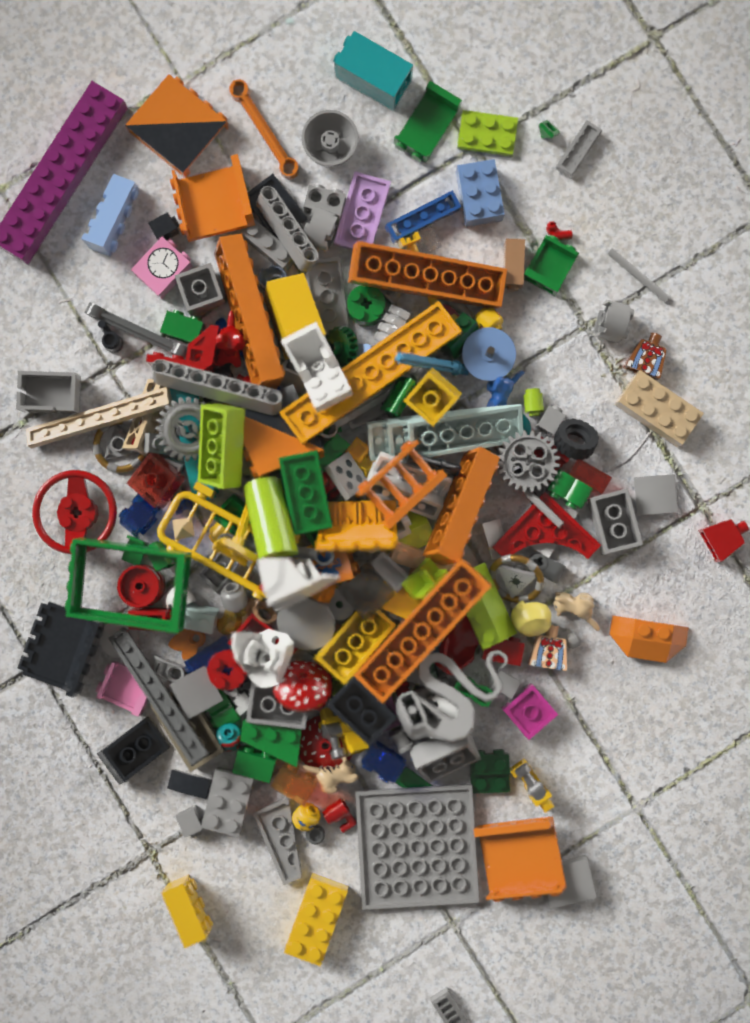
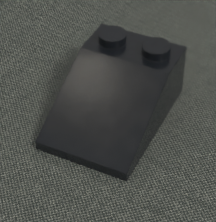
[97,716,170,785]

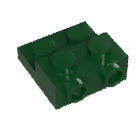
[470,749,510,794]

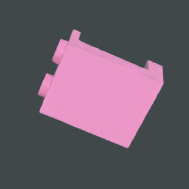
[96,661,148,717]

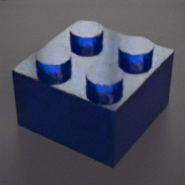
[361,740,407,784]

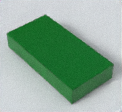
[394,766,433,788]

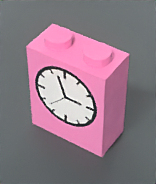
[131,237,193,299]

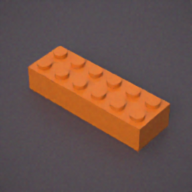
[422,447,500,566]

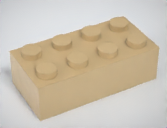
[614,370,704,447]

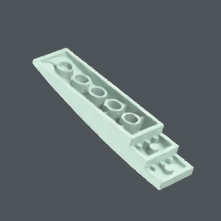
[366,404,523,461]

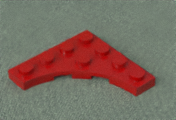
[491,492,601,559]

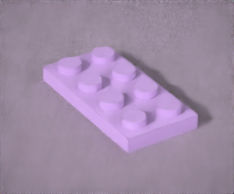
[334,171,391,250]

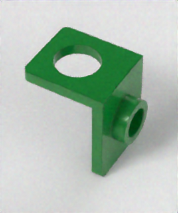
[121,535,149,565]

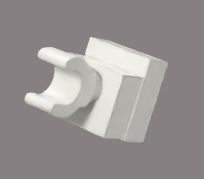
[224,688,249,716]

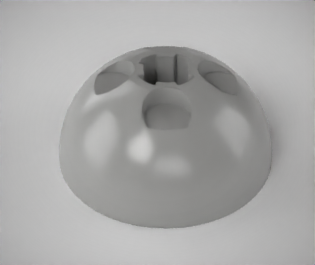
[301,110,358,167]

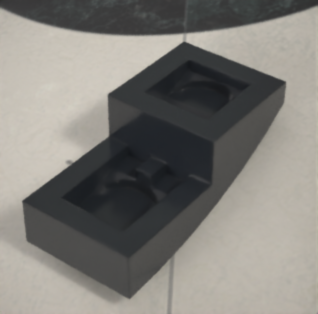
[167,769,212,799]

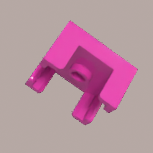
[501,683,558,740]

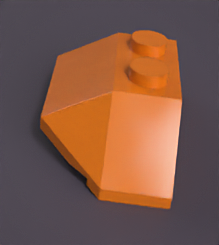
[609,616,689,663]

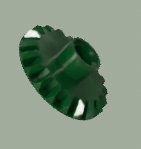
[325,326,358,369]

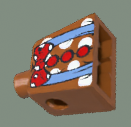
[623,332,666,381]

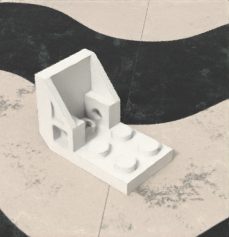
[281,322,353,413]

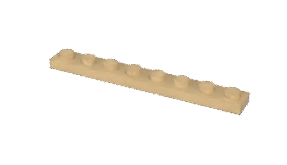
[26,387,172,449]

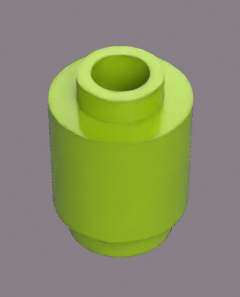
[523,388,544,417]

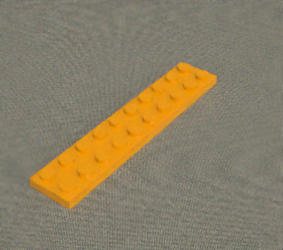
[279,301,462,445]

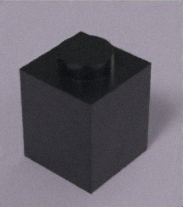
[148,212,180,240]

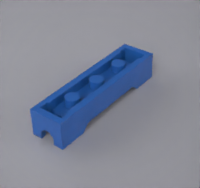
[385,190,462,244]

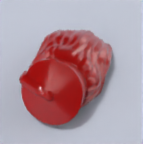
[435,615,479,676]

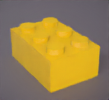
[161,874,213,949]

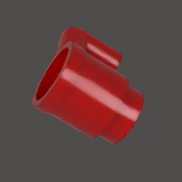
[322,798,357,833]

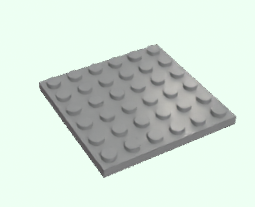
[355,784,479,910]

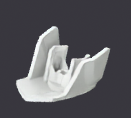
[259,559,340,611]

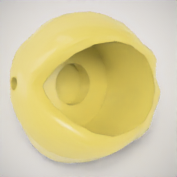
[511,601,551,637]

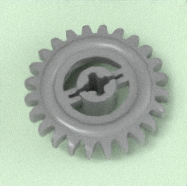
[155,397,205,461]

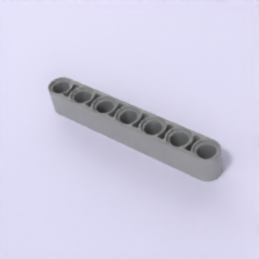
[152,359,282,415]

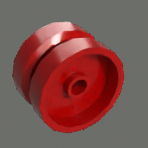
[117,565,166,608]

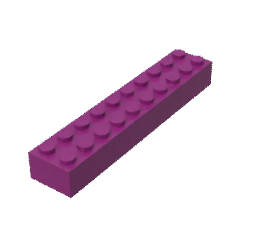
[0,81,128,265]

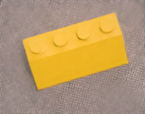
[313,599,396,685]

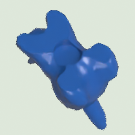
[487,370,525,407]

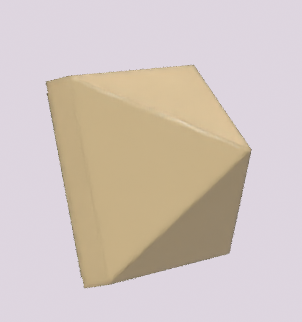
[172,517,195,540]

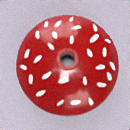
[273,661,332,712]
[299,715,352,768]

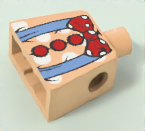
[528,625,567,671]

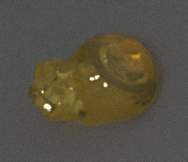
[217,606,247,635]

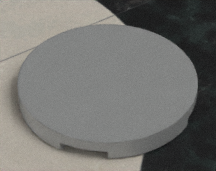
[277,596,336,650]

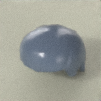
[257,265,287,291]

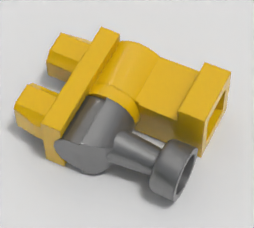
[318,707,369,760]
[510,758,555,813]

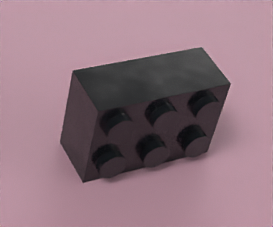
[327,674,397,747]

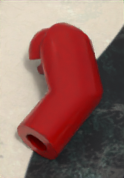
[546,221,572,241]

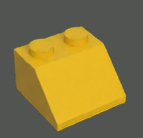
[404,367,462,426]

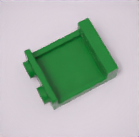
[524,235,579,296]

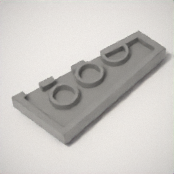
[253,796,302,885]

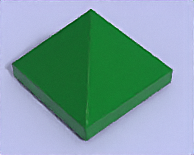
[539,120,560,138]

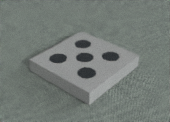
[324,451,367,500]

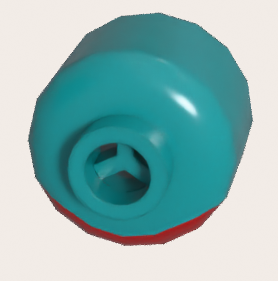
[216,723,242,752]

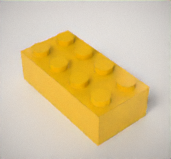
[284,873,348,967]

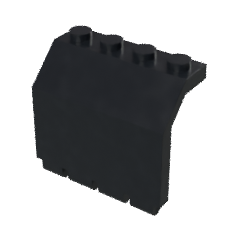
[17,601,104,698]

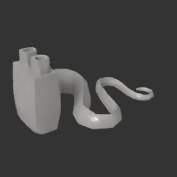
[396,650,508,743]

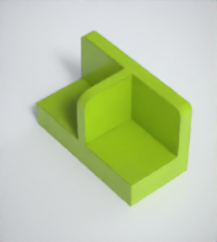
[401,558,449,599]

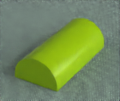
[243,477,298,560]

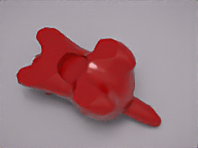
[216,310,245,367]

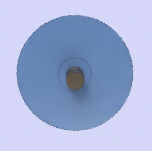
[462,327,516,381]

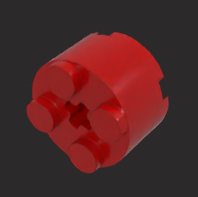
[207,649,247,690]

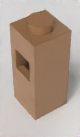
[503,238,525,291]

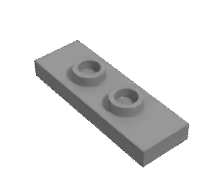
[555,120,602,178]

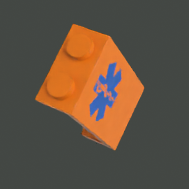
[290,550,360,584]

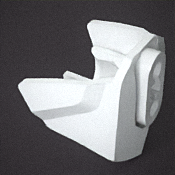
[232,629,294,688]

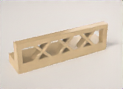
[122,379,172,457]

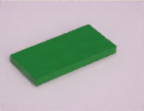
[278,450,333,535]

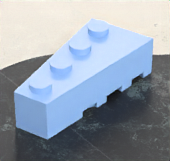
[81,174,139,257]

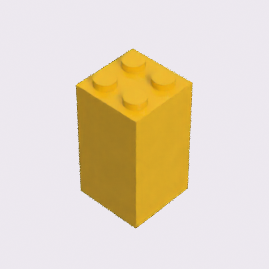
[264,273,326,360]

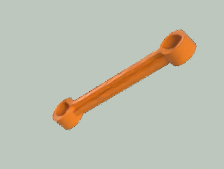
[229,79,299,180]

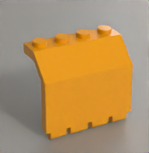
[316,500,398,551]

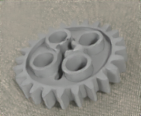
[498,430,560,493]

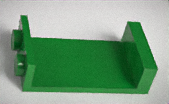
[394,81,462,163]

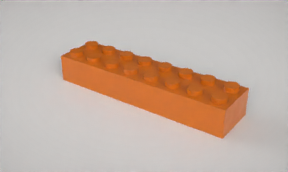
[214,233,285,390]
[348,241,507,309]
[354,558,493,703]

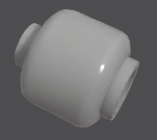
[220,582,248,612]

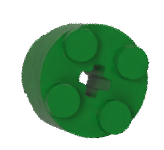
[347,285,385,327]

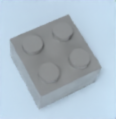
[175,263,226,316]

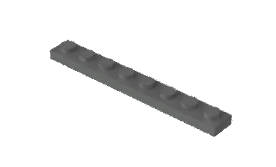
[108,627,209,766]

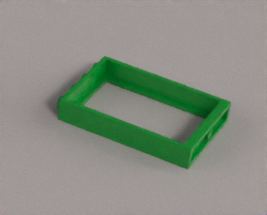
[65,537,192,633]

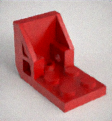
[146,325,221,373]

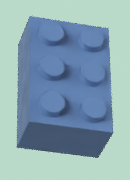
[456,159,505,227]

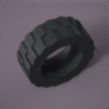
[554,419,599,460]

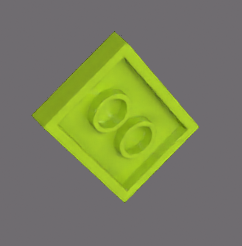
[457,110,518,157]

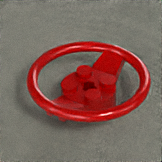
[32,470,117,554]

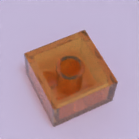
[270,762,318,807]

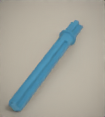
[395,352,469,376]

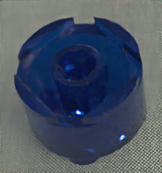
[118,493,163,539]

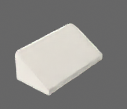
[481,519,504,561]

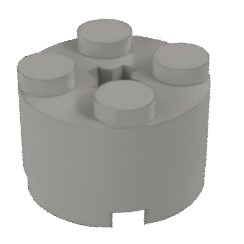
[303,206,340,252]
[595,300,634,343]

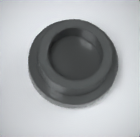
[306,825,325,845]

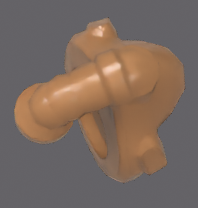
[245,598,277,624]

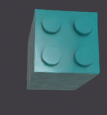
[333,31,413,111]

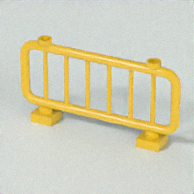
[157,481,301,601]

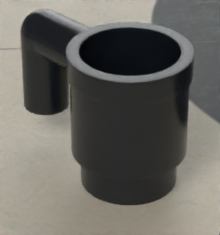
[98,320,124,353]

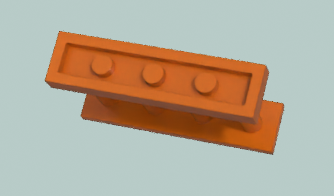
[355,440,448,529]

